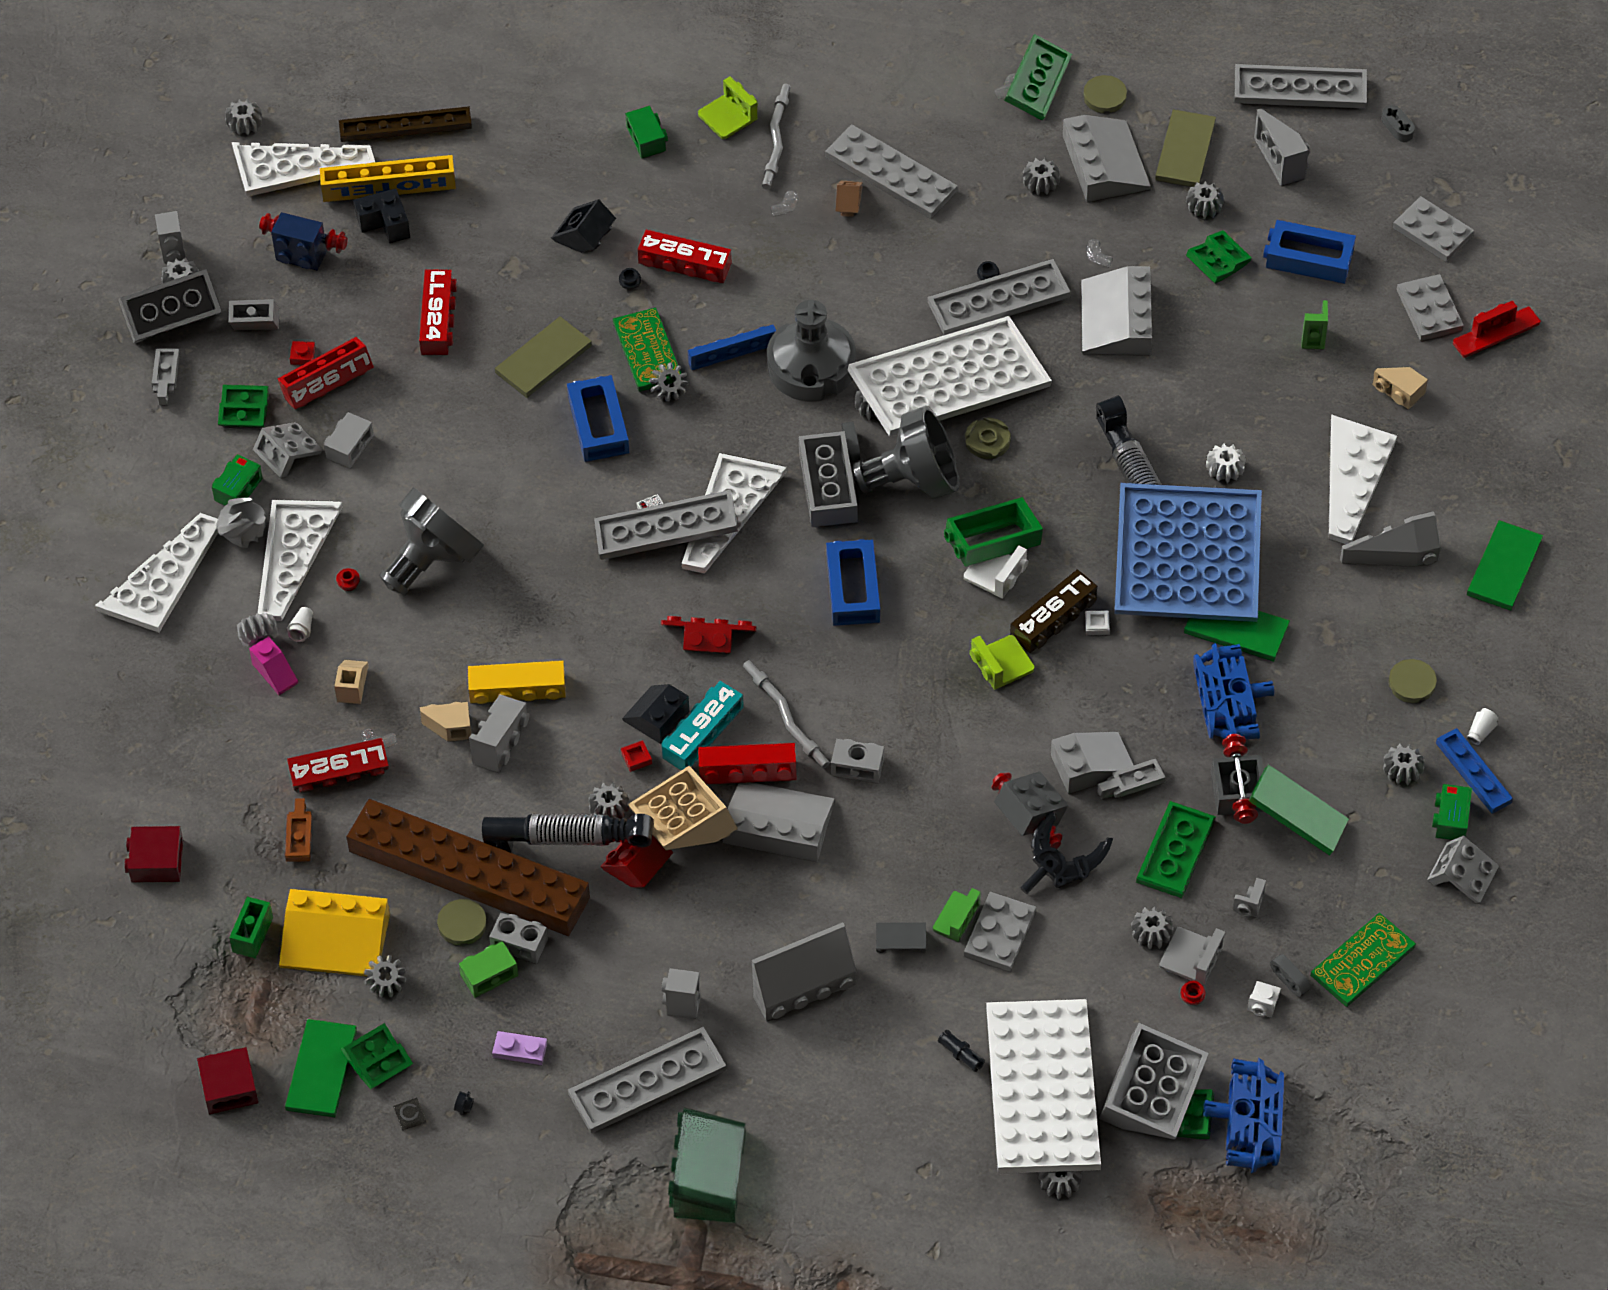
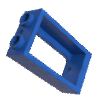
[1263,220,1356,284]
[567,375,630,462]
[826,539,880,626]

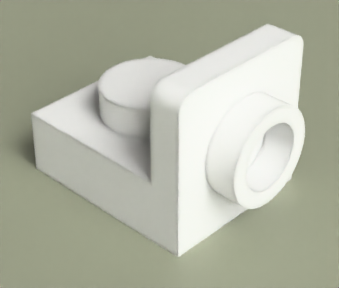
[1248,981,1281,1018]

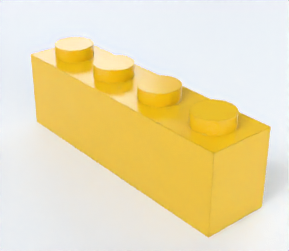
[468,661,566,704]

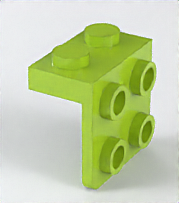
[698,76,758,139]
[970,635,1034,690]

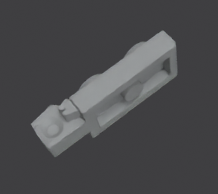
[152,349,180,405]
[1097,759,1166,799]

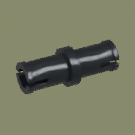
[938,1030,985,1072]

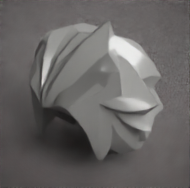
[216,498,266,548]

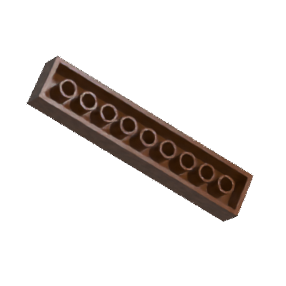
[346,799,590,937]

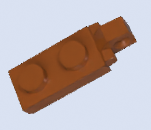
[285,798,312,862]

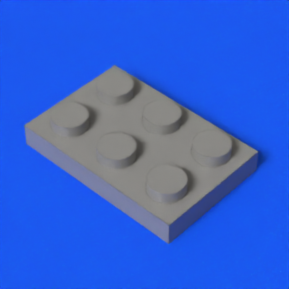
[1393,196,1474,262]
[1397,274,1464,341]
[964,892,1036,972]

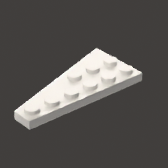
[232,142,375,197]
[1328,415,1397,544]
[682,453,787,574]
[258,500,342,621]
[95,513,218,633]

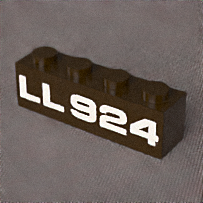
[1010,569,1098,653]

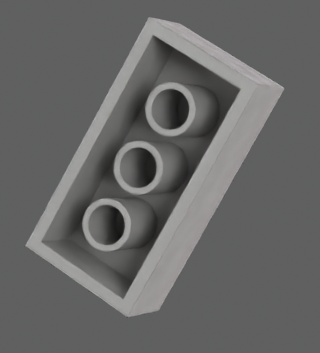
[119,269,221,343]
[799,431,857,527]

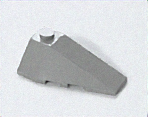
[1340,512,1441,566]

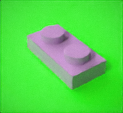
[492,1031,547,1065]

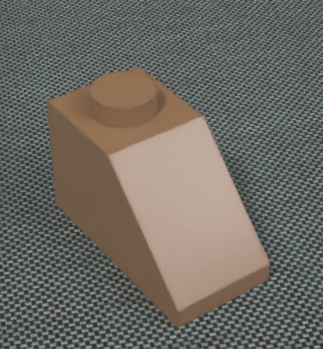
[836,181,863,216]

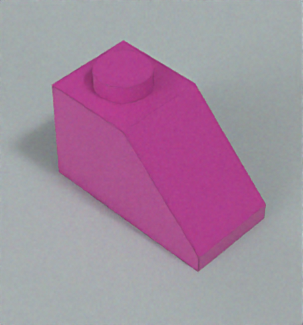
[249,636,298,695]

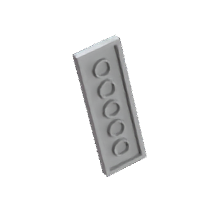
[1234,64,1367,108]
[825,124,958,218]
[928,259,1070,335]
[594,490,738,560]
[568,1027,727,1134]

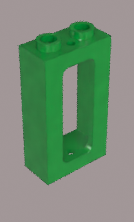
[944,497,1043,567]

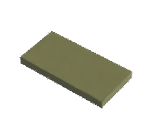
[1155,109,1216,187]
[495,316,592,398]

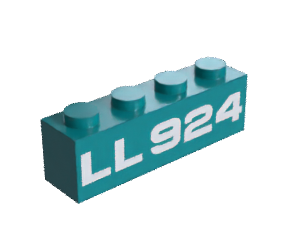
[661,681,744,770]

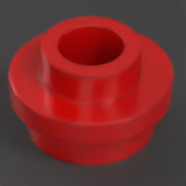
[336,568,360,591]
[1180,981,1206,1005]

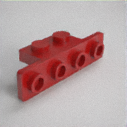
[1453,300,1541,358]
[661,616,757,653]

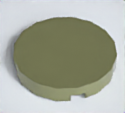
[1083,75,1127,113]
[965,417,1011,459]
[1388,659,1437,703]
[437,899,487,945]

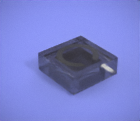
[393,1098,426,1131]

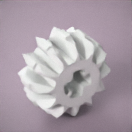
[1206,443,1246,483]

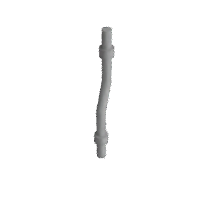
[762,84,791,190]
[743,660,830,768]

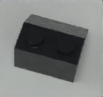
[551,199,616,253]
[622,684,690,744]

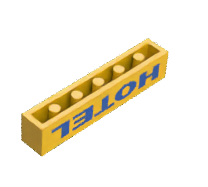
[319,155,456,202]

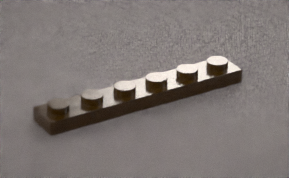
[339,106,472,142]

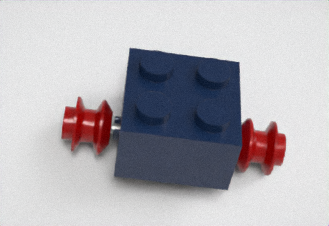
[259,212,348,271]

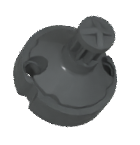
[767,300,856,401]
[853,405,960,499]
[379,487,484,596]

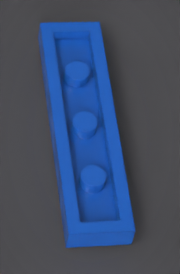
[688,324,776,370]
[1436,728,1513,814]

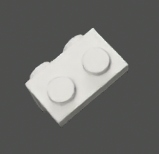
[964,546,1028,599]

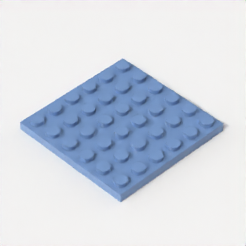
[1114,483,1262,622]

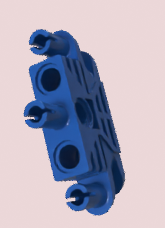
[1193,643,1274,740]
[1203,1058,1284,1174]

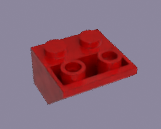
[601,835,673,887]

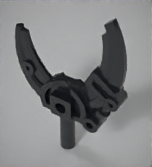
[1020,812,1113,894]

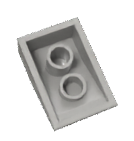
[1254,109,1310,186]
[1051,732,1134,794]

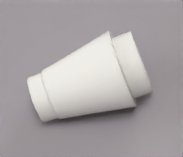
[287,607,313,642]
[1467,708,1498,745]

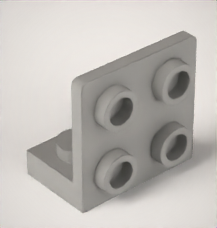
[253,422,323,478]
[1427,836,1499,903]
[1159,927,1225,986]

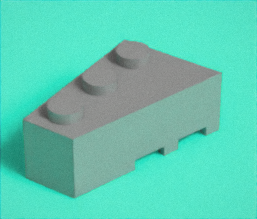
[469,694,530,773]

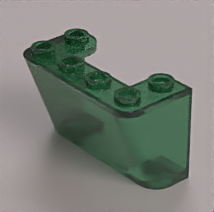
[668,1107,746,1223]

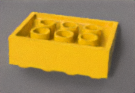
[279,889,390,977]

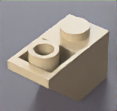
[1373,367,1428,410]
[334,660,369,704]
[420,702,471,741]

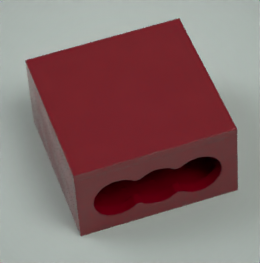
[125,826,184,883]
[197,1047,259,1115]

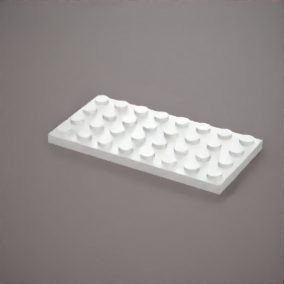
[848,316,1052,436]
[986,999,1101,1174]

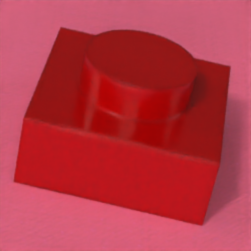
[290,341,316,365]
[621,740,652,772]

